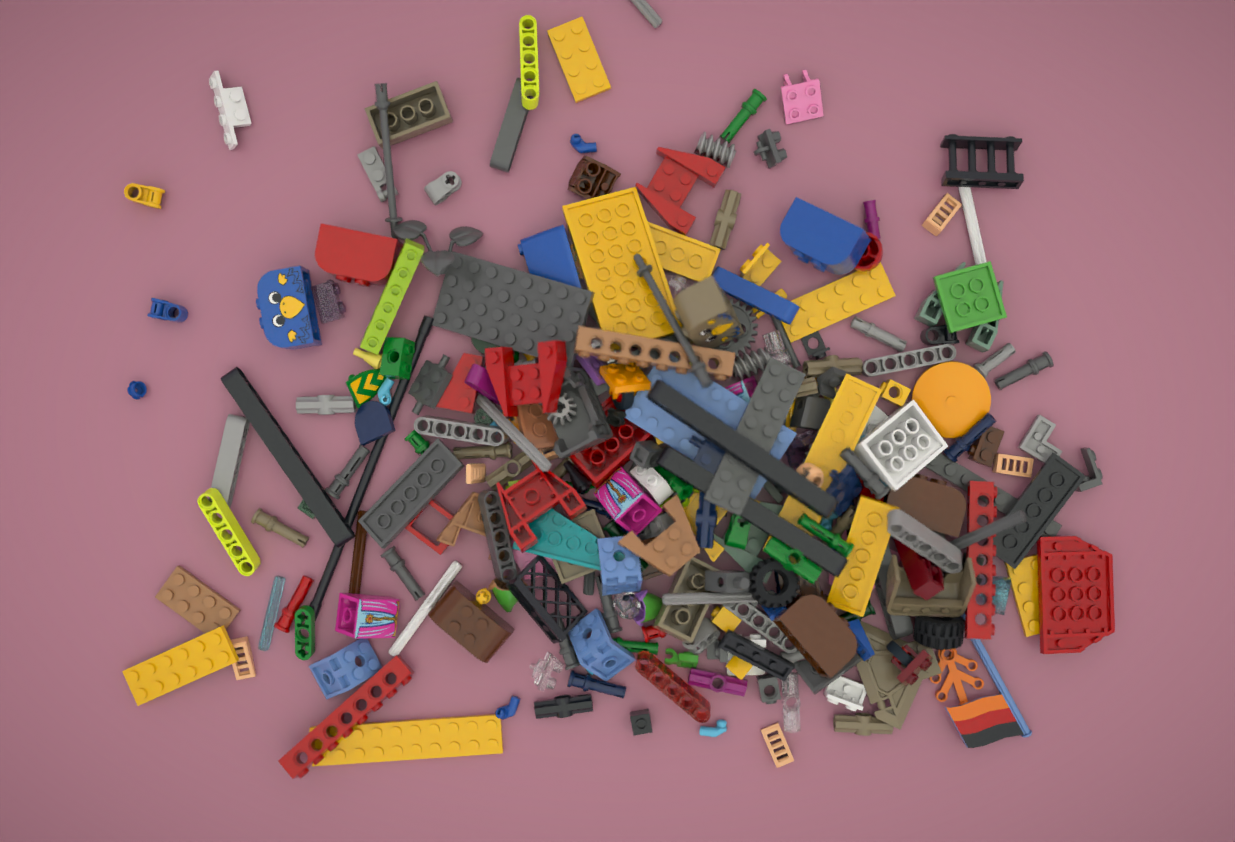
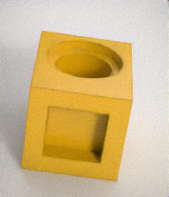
[879,379,911,407]
[710,604,742,632]

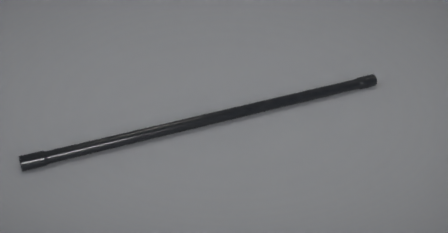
[305,315,434,621]

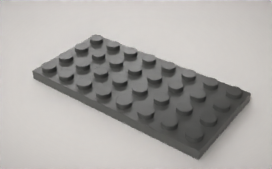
[432,251,595,367]

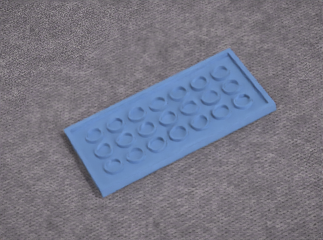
[625,354,797,500]

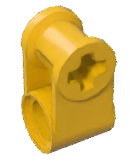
[124,183,165,209]

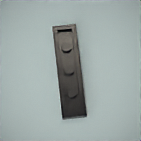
[718,629,795,681]

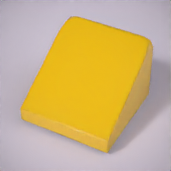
[725,655,753,680]

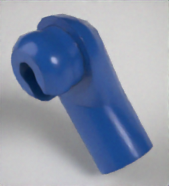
[570,134,597,153]
[495,695,521,720]

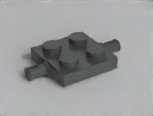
[408,354,453,415]

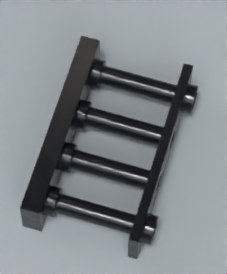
[940,134,1024,189]

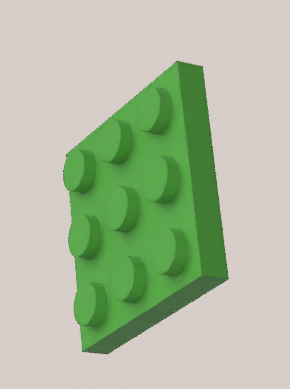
[933,261,1007,334]

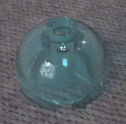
[979,576,1012,615]

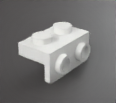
[824,676,866,712]

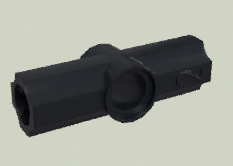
[534,694,593,719]

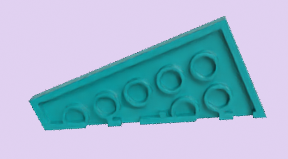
[512,508,625,571]

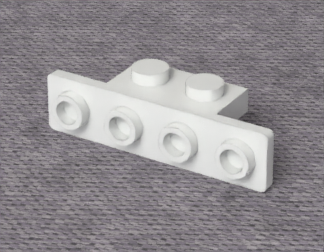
[209,71,252,150]

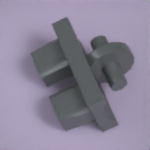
[754,129,787,169]

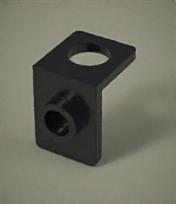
[801,331,830,360]

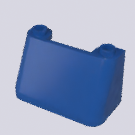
[518,224,581,288]

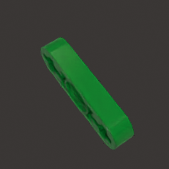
[295,605,315,660]

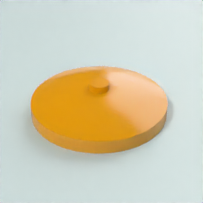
[912,361,991,438]

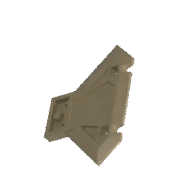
[856,621,942,730]

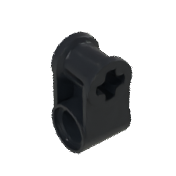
[920,325,960,345]

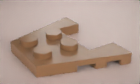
[436,492,508,560]
[618,494,700,577]

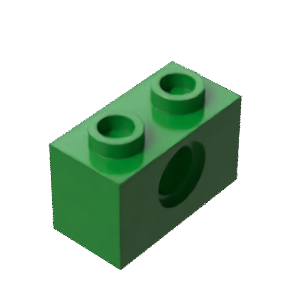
[379,337,415,380]

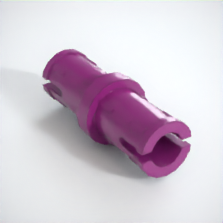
[863,200,881,239]

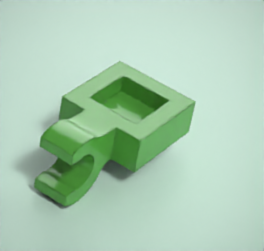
[664,648,699,669]

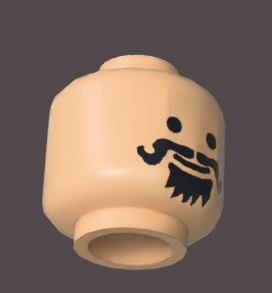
[796,462,824,487]

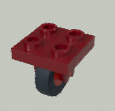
[886,640,933,686]

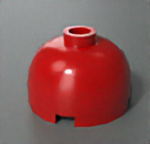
[854,232,883,272]

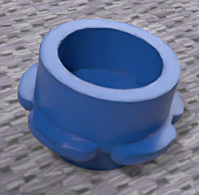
[127,381,147,400]

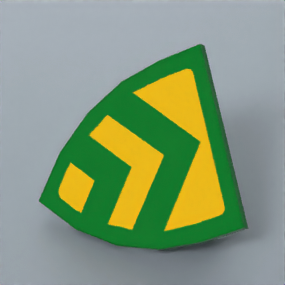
[345,369,386,409]

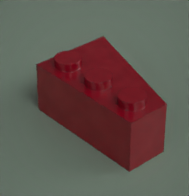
[893,538,944,600]

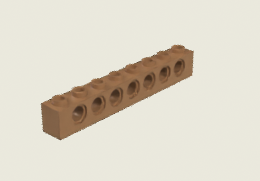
[574,326,735,381]

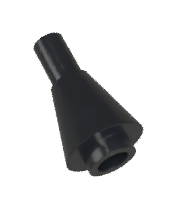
[563,461,591,494]

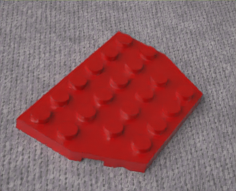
[1037,536,1115,654]

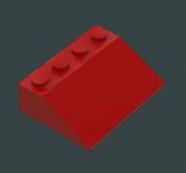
[568,396,654,489]

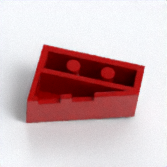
[436,353,485,414]

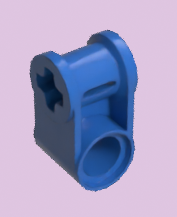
[147,298,188,322]

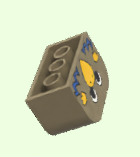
[673,275,744,349]

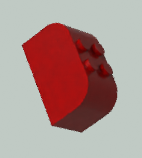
[315,223,403,287]

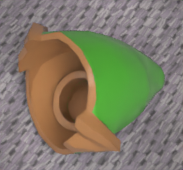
[487,576,528,612]

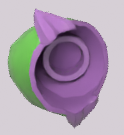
[633,589,663,627]

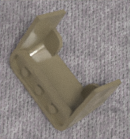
[886,555,976,617]

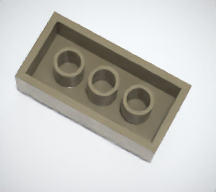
[364,81,453,149]
[653,557,721,643]

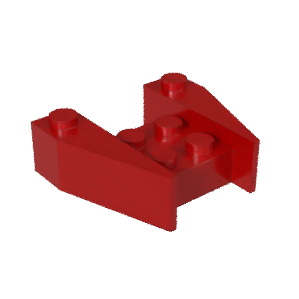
[635,147,726,236]
[485,340,567,417]
[496,460,587,553]

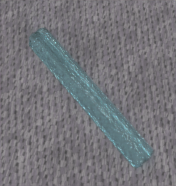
[258,576,286,651]

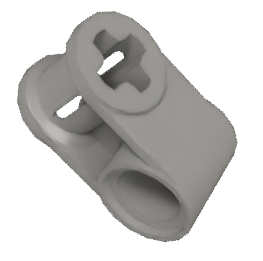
[424,171,462,205]
[682,617,720,655]

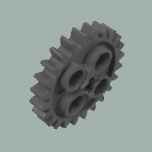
[711,298,758,357]

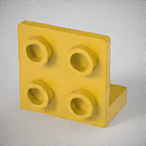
[739,243,782,286]

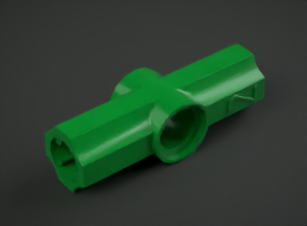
[763,536,823,584]

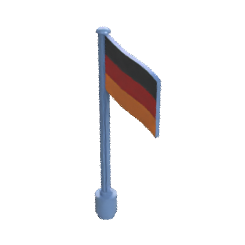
[945,613,1032,748]

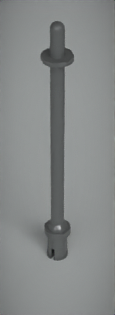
[374,83,402,239]
[634,254,714,388]

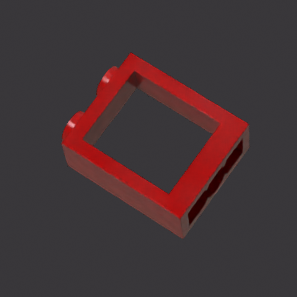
[405,498,462,555]

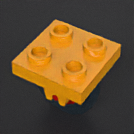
[599,362,651,410]

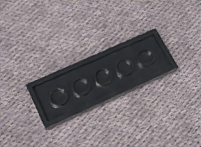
[983,453,1086,569]

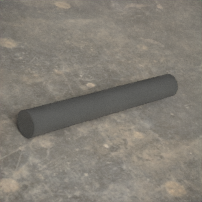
[770,316,801,368]

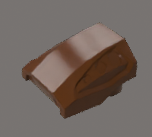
[568,155,621,199]

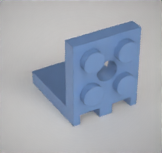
[597,536,642,596]
[568,608,636,681]
[309,638,383,700]

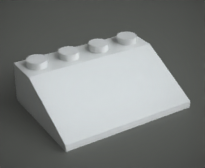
[853,400,948,491]

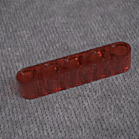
[635,650,711,723]

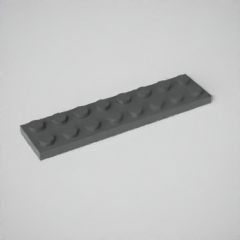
[704,357,806,516]

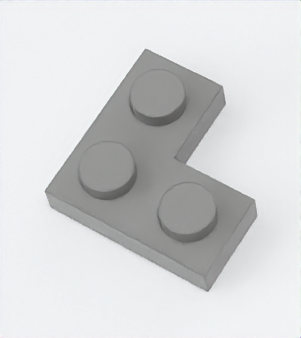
[1018,415,1063,463]

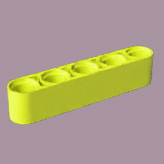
[519,15,539,110]
[198,488,261,576]

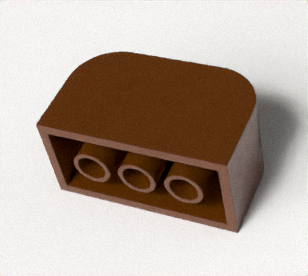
[884,474,966,538]
[428,580,515,663]
[773,595,857,678]

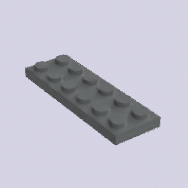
[358,438,465,549]

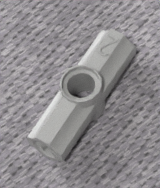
[296,395,357,415]

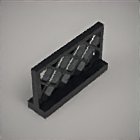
[505,555,588,644]

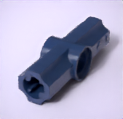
[696,492,717,548]

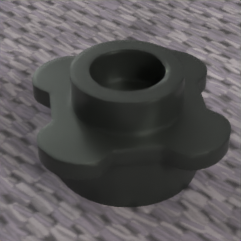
[607,408,626,427]

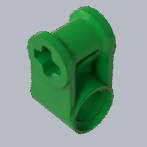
[724,514,751,550]

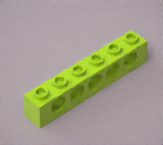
[360,238,424,355]

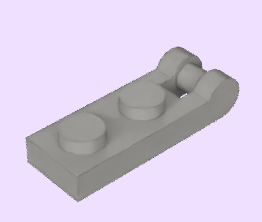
[357,146,399,202]

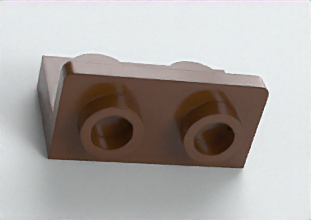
[967,426,1005,467]

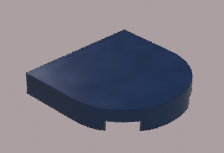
[355,401,396,446]

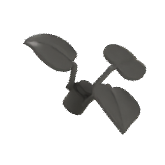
[393,220,483,277]

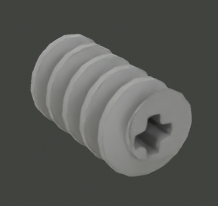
[694,132,737,168]
[733,347,770,380]

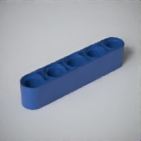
[713,266,800,325]

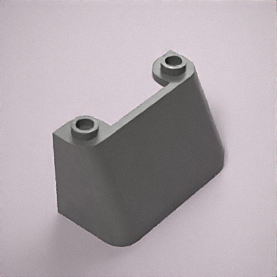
[539,367,613,458]

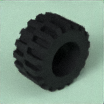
[749,558,800,608]
[913,616,965,650]

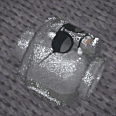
[612,591,641,620]

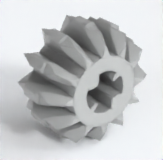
[545,393,577,425]

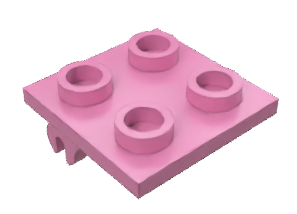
[781,70,824,125]

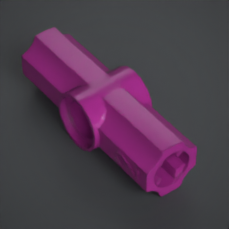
[688,667,748,697]

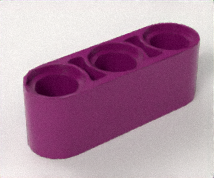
[464,364,501,406]

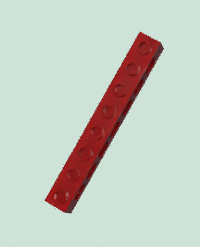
[964,481,997,640]
[278,655,414,779]

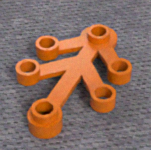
[929,649,984,706]

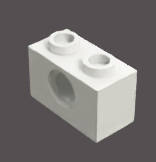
[630,465,674,505]

